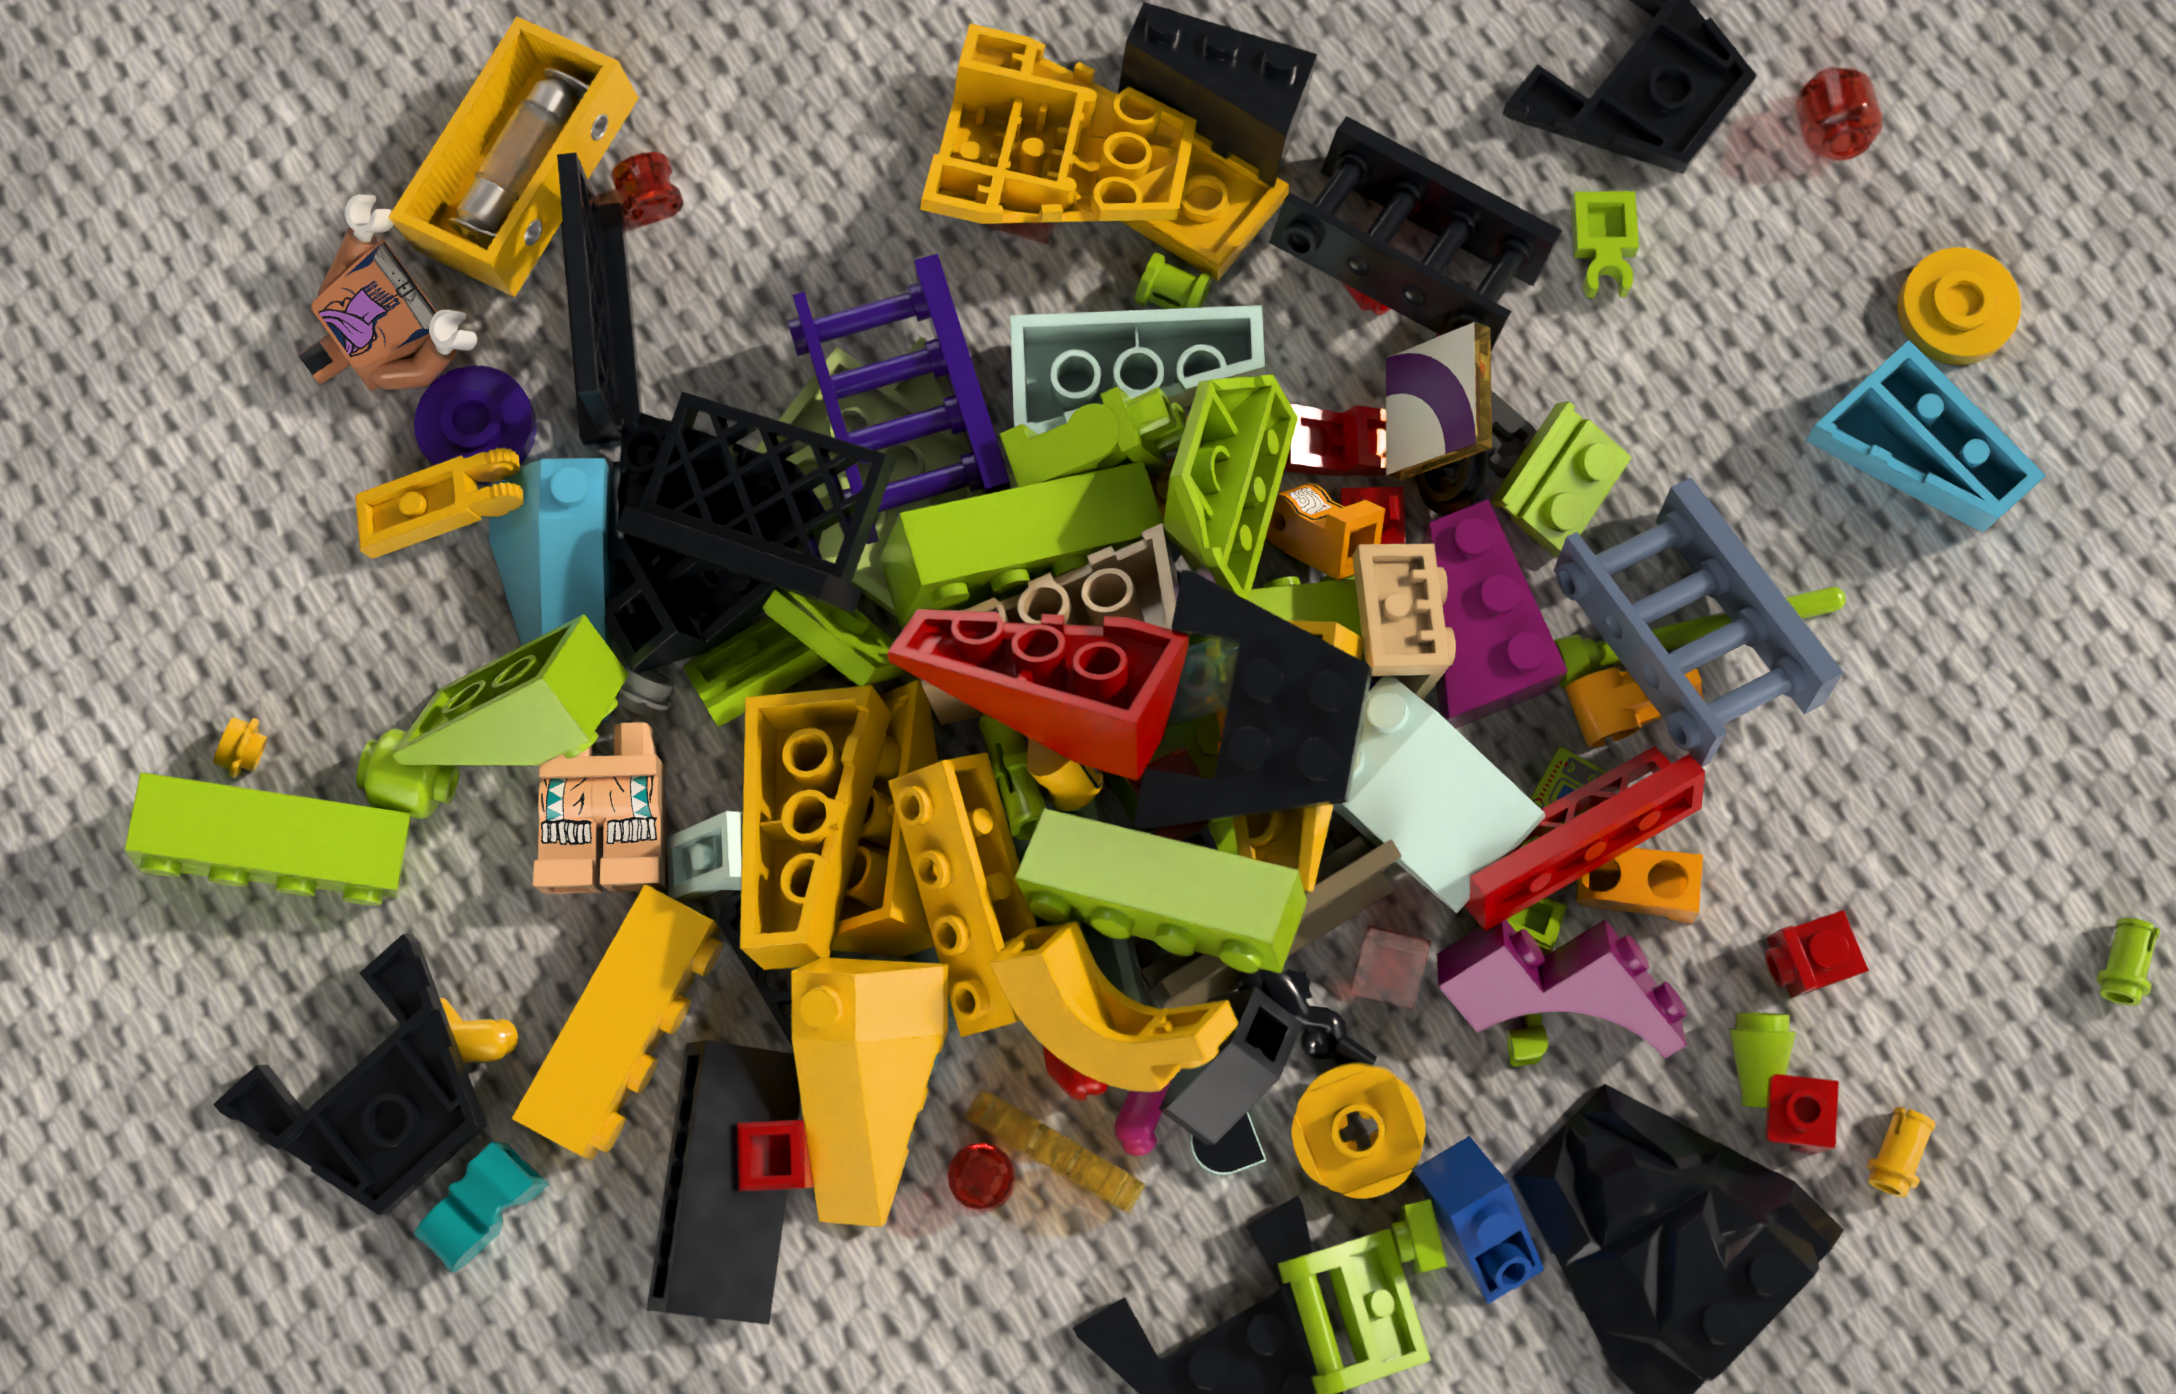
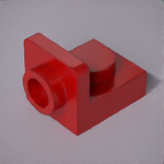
[1765,910,1869,999]
[1765,1074,1839,1154]

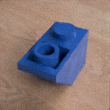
[1413,1136,1544,1304]

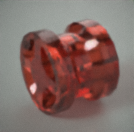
[611,152,684,226]
[948,1142,1016,1212]

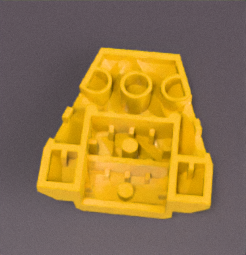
[920,23,1197,224]

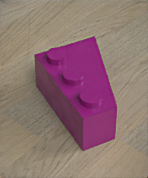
[1421,499,1568,729]

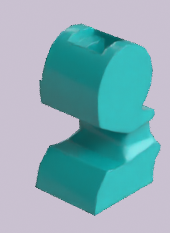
[414,1142,550,1273]

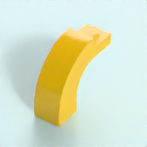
[989,921,1238,1092]

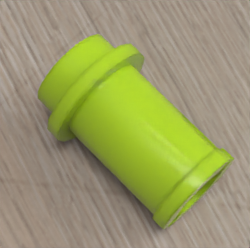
[2096,917,2160,1006]

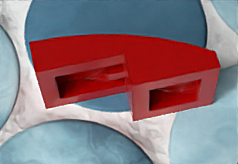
[1284,404,1412,476]

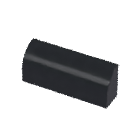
[647,1040,800,1325]

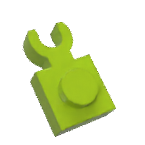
[1570,191,1639,298]

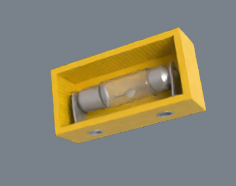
[388,16,639,297]

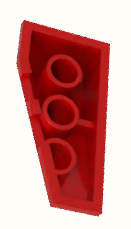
[887,609,1189,781]

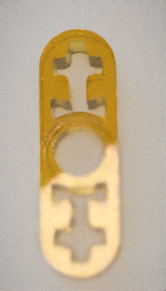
[963,1089,1146,1215]

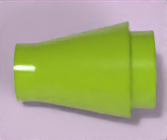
[1729,1012,1796,1108]

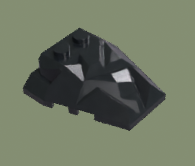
[1512,1084,1844,1394]

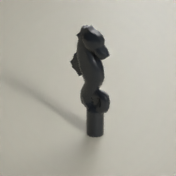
[1236,968,1377,1065]

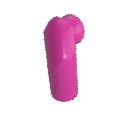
[1115,1078,1173,1156]

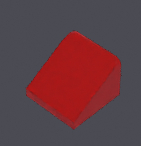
[737,1120,814,1191]

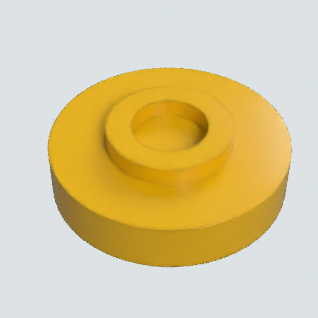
[1897,247,2021,365]

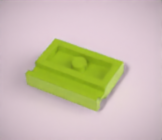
[1490,401,1632,557]
[683,616,830,728]

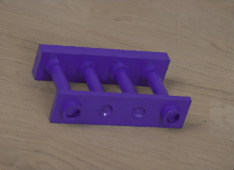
[787,253,1011,544]

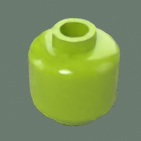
[356,729,460,819]

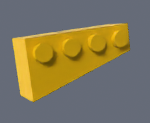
[740,685,891,970]

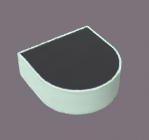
[1190,1111,1267,1176]

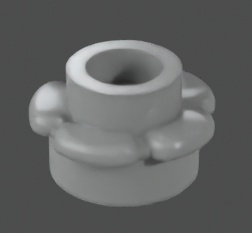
[618,664,674,717]

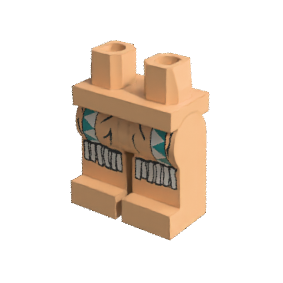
[533,722,668,894]

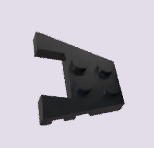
[1502,0,1757,174]
[1133,570,1373,832]
[213,934,487,1215]
[1073,1196,1344,1394]

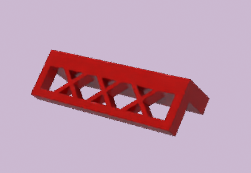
[1464,746,1706,932]

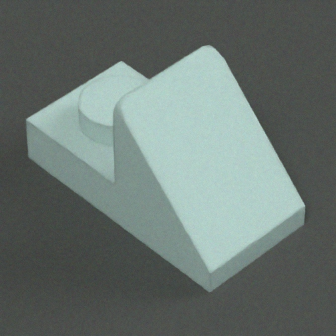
[666,811,743,901]

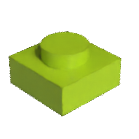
[1391,1199,1448,1275]

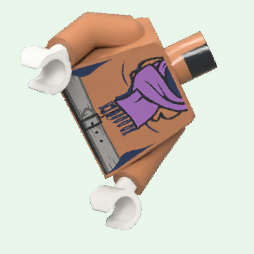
[298,194,477,391]

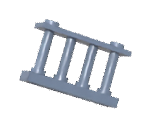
[1553,478,1844,767]

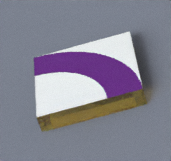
[1386,322,1492,480]

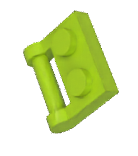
[1277,1229,1431,1394]

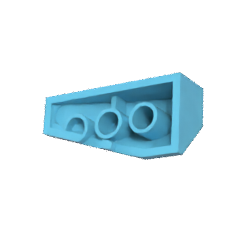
[489,458,614,722]

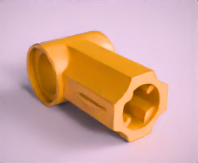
[1565,668,1704,748]

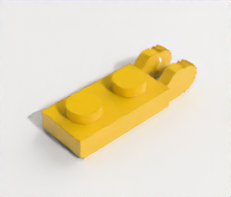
[355,447,524,559]

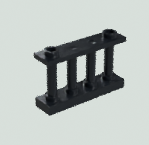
[1269,116,1563,360]

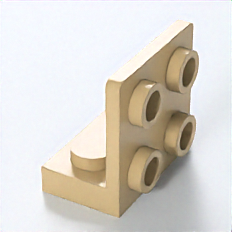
[1352,544,1456,700]

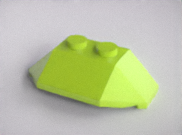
[1163,374,1298,600]

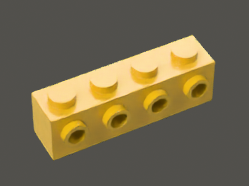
[888,752,1038,1038]

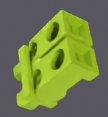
[1000,386,1187,487]

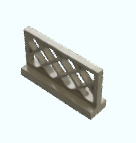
[1140,836,1402,1008]

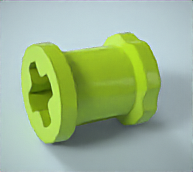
[1134,252,1213,309]

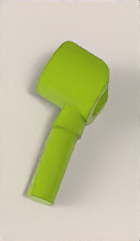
[1506,1013,1548,1067]

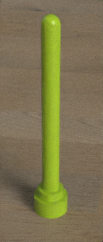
[1553,586,1846,689]

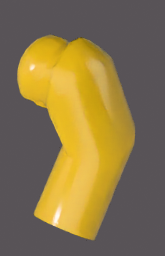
[440,998,518,1063]

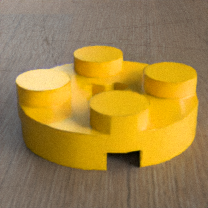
[1291,1062,1426,1199]

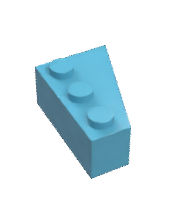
[1805,340,2046,533]

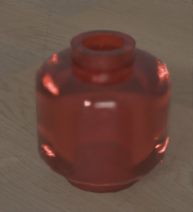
[1795,67,1883,161]

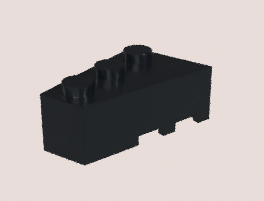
[1118,2,1318,188]

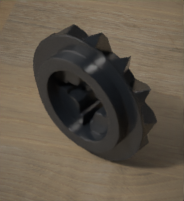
[1416,423,1497,516]

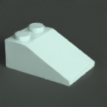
[1333,676,1546,913]

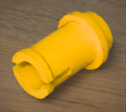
[1866,1107,1936,1198]

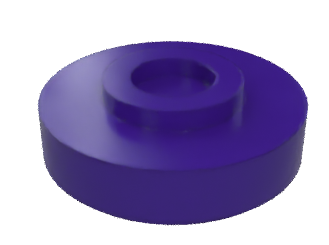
[414,365,537,484]

